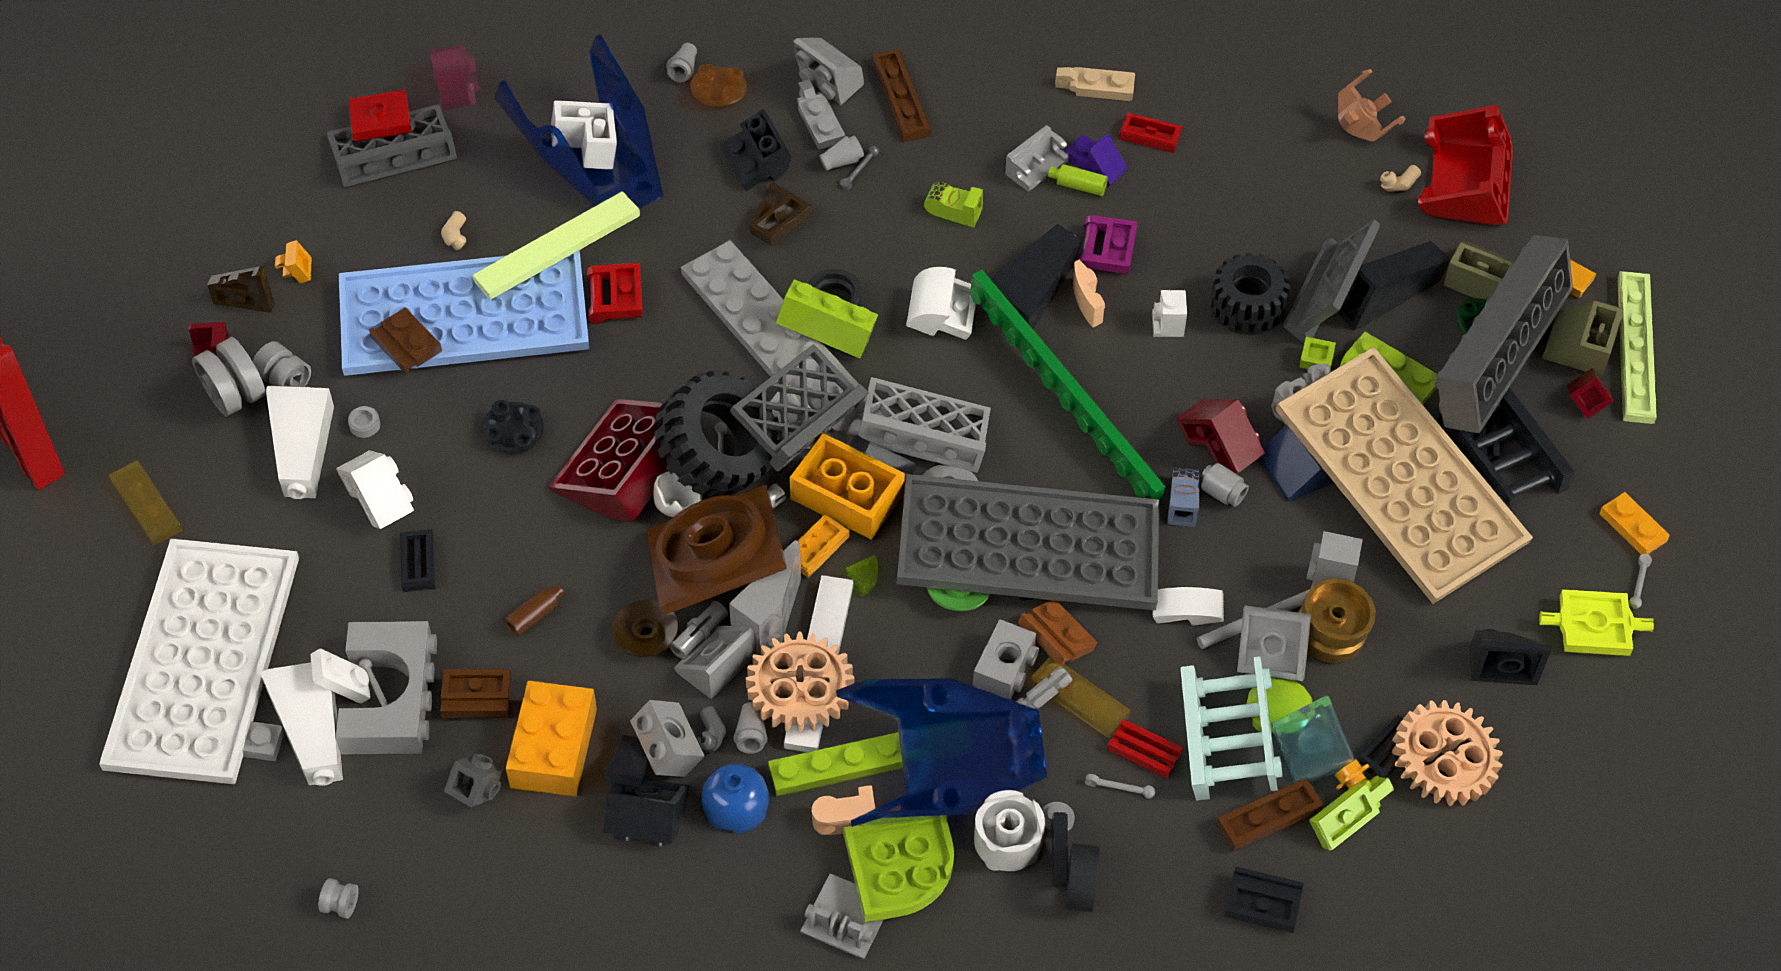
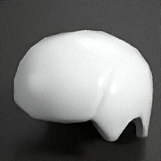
[653,472,703,517]

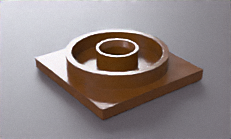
[646,485,787,615]

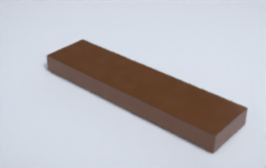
[872,49,931,142]

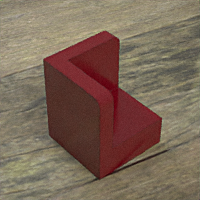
[188,322,230,361]
[1567,368,1614,419]

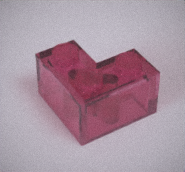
[429,44,480,111]

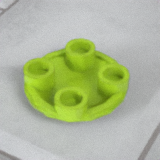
[1247,677,1313,735]

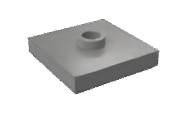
[1237,605,1311,681]

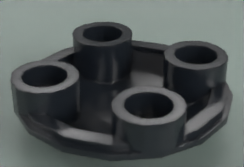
[481,400,544,454]

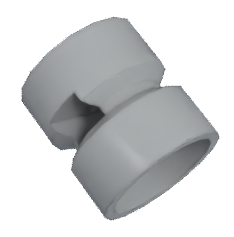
[252,341,311,387]

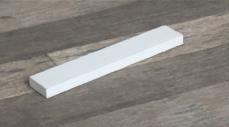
[784,575,853,752]

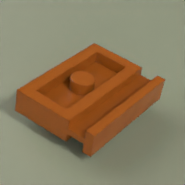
[1018,600,1098,667]

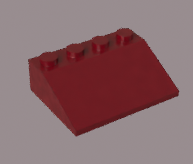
[548,399,669,522]

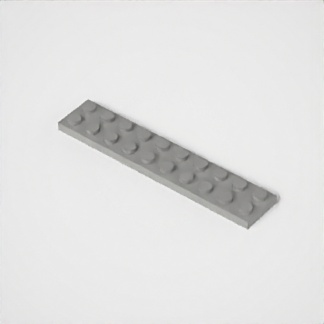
[681,240,885,445]

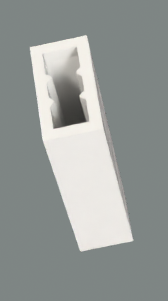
[266,386,334,499]
[261,663,343,786]

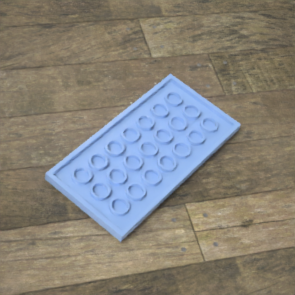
[339,250,589,376]

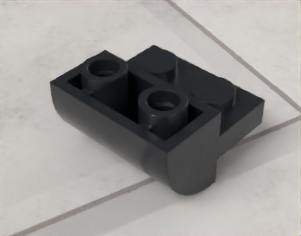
[720,108,791,191]

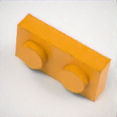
[1599,492,1670,554]

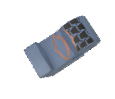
[1167,467,1199,527]

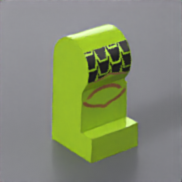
[924,182,983,228]

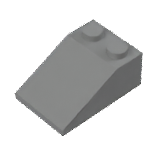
[729,540,801,656]

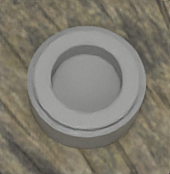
[348,406,381,438]

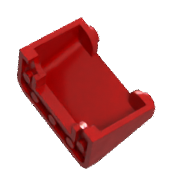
[1418,104,1513,226]

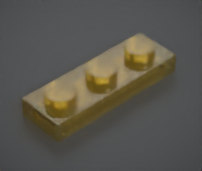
[1031,657,1131,739]

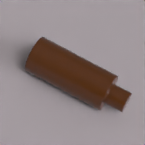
[503,584,565,637]

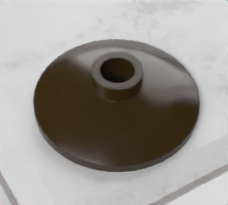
[612,600,678,657]

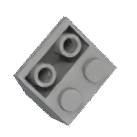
[793,38,864,105]

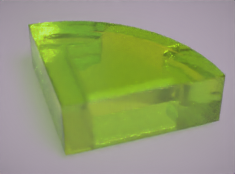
[846,555,878,598]

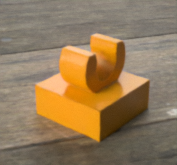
[275,240,312,284]

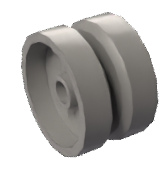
[192,337,266,417]

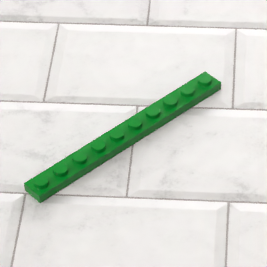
[970,270,1165,504]

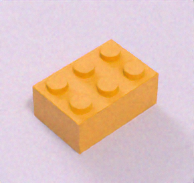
[790,433,905,540]
[506,681,597,797]

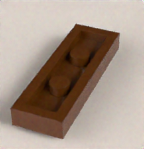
[1216,778,1324,851]

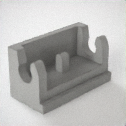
[1005,125,1069,192]

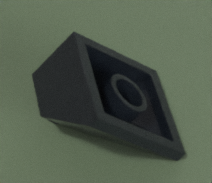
[1470,629,1551,685]

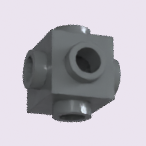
[444,754,503,807]

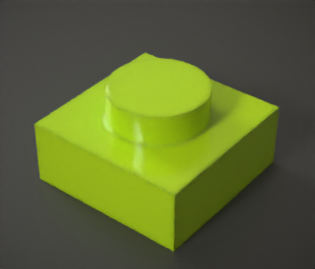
[1299,337,1336,369]

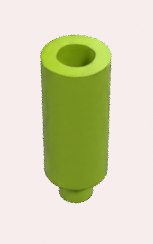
[1048,164,1108,196]

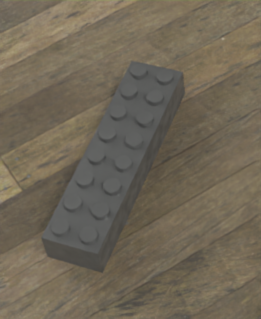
[1435,235,1573,433]

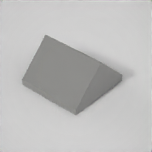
[674,626,756,699]

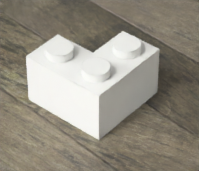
[551,101,617,169]
[336,450,414,529]

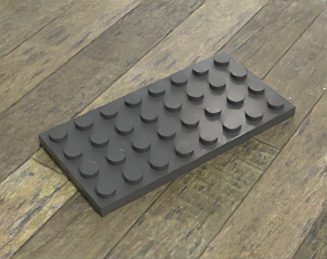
[896,474,1159,611]

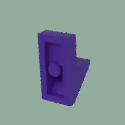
[1065,134,1128,187]

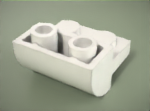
[906,267,976,340]

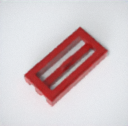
[1119,112,1183,153]
[1107,719,1183,779]

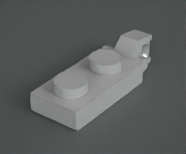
[797,80,845,150]

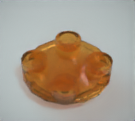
[691,64,747,107]

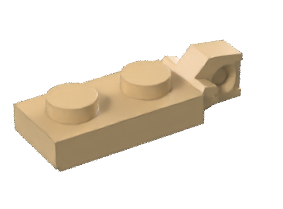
[1055,67,1135,101]

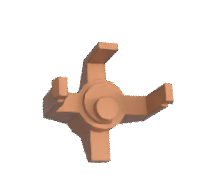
[1338,69,1406,142]

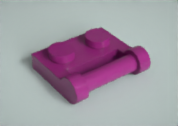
[1077,215,1138,274]

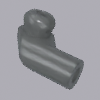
[697,706,726,753]

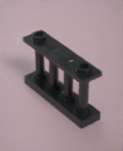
[1437,387,1575,511]

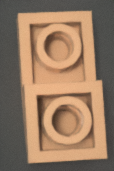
[1073,260,1105,328]

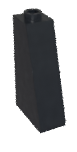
[991,224,1080,329]
[1337,241,1451,330]

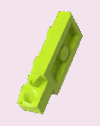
[1309,776,1394,850]

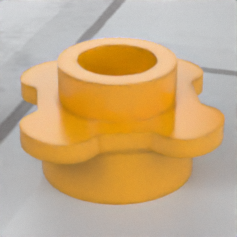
[1335,759,1370,790]

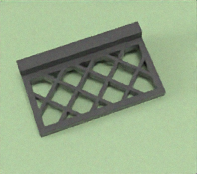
[327,104,457,187]
[1282,219,1381,343]
[730,344,869,472]

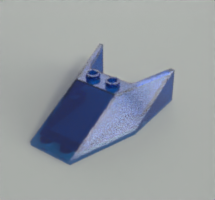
[494,34,664,209]
[836,678,1047,827]

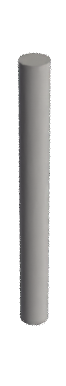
[1197,589,1310,649]

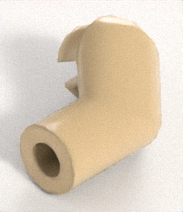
[1380,165,1421,192]
[441,211,466,250]

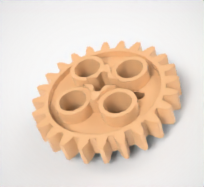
[746,632,854,733]
[1392,700,1503,806]

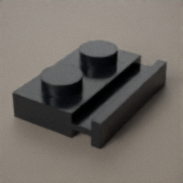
[1224,866,1304,933]

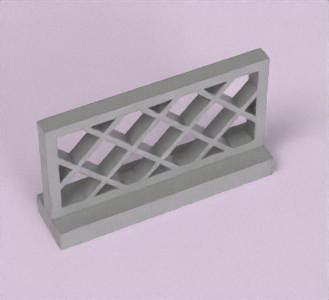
[858,377,991,473]

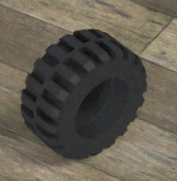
[654,370,781,497]

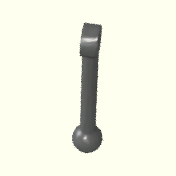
[840,146,879,190]

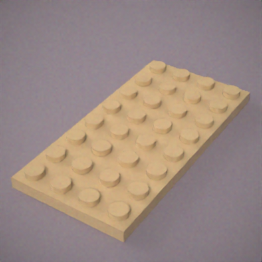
[1275,347,1533,604]

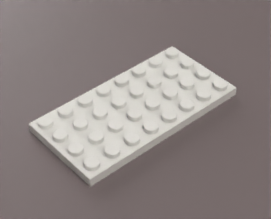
[99,539,299,784]

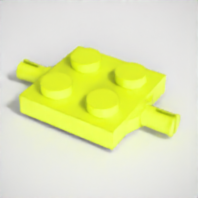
[1539,590,1654,656]

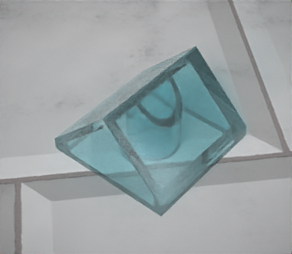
[1271,696,1354,782]

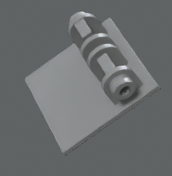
[800,874,884,959]

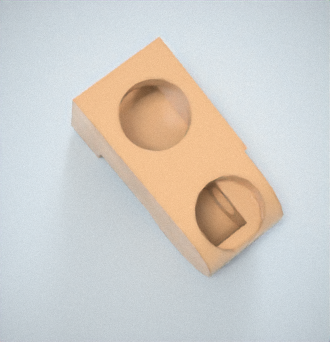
[812,785,876,835]

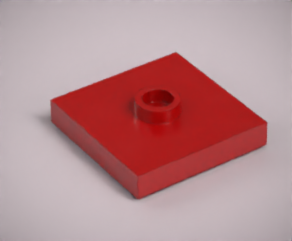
[349,90,412,141]

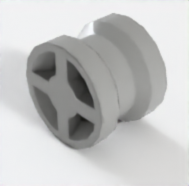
[318,878,358,919]

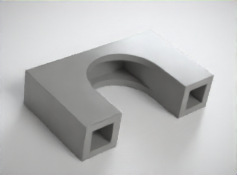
[336,621,437,754]

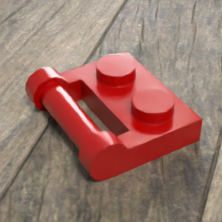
[587,263,643,324]

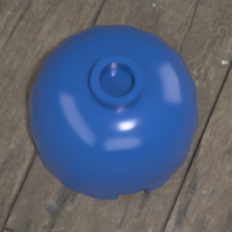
[701,763,769,834]

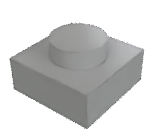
[242,722,285,762]

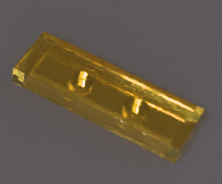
[109,460,182,546]

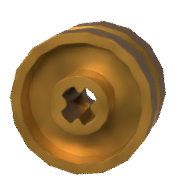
[1298,578,1376,663]

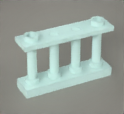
[1181,657,1282,801]

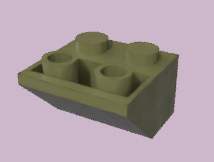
[1443,241,1516,300]
[1542,300,1624,376]

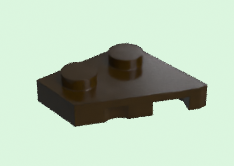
[749,182,813,246]
[207,266,275,313]

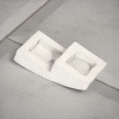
[1153,587,1224,626]

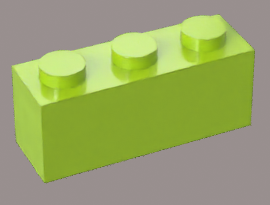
[776,279,878,358]

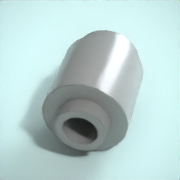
[1199,463,1249,507]

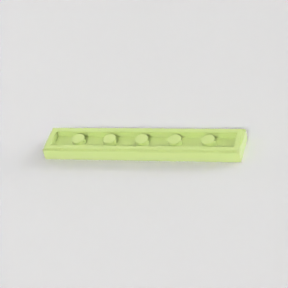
[473,191,640,300]
[1618,271,1657,424]

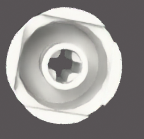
[974,790,1045,871]

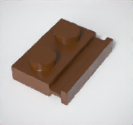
[369,307,442,374]
[440,669,512,718]

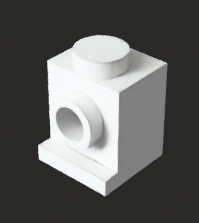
[1152,290,1187,337]

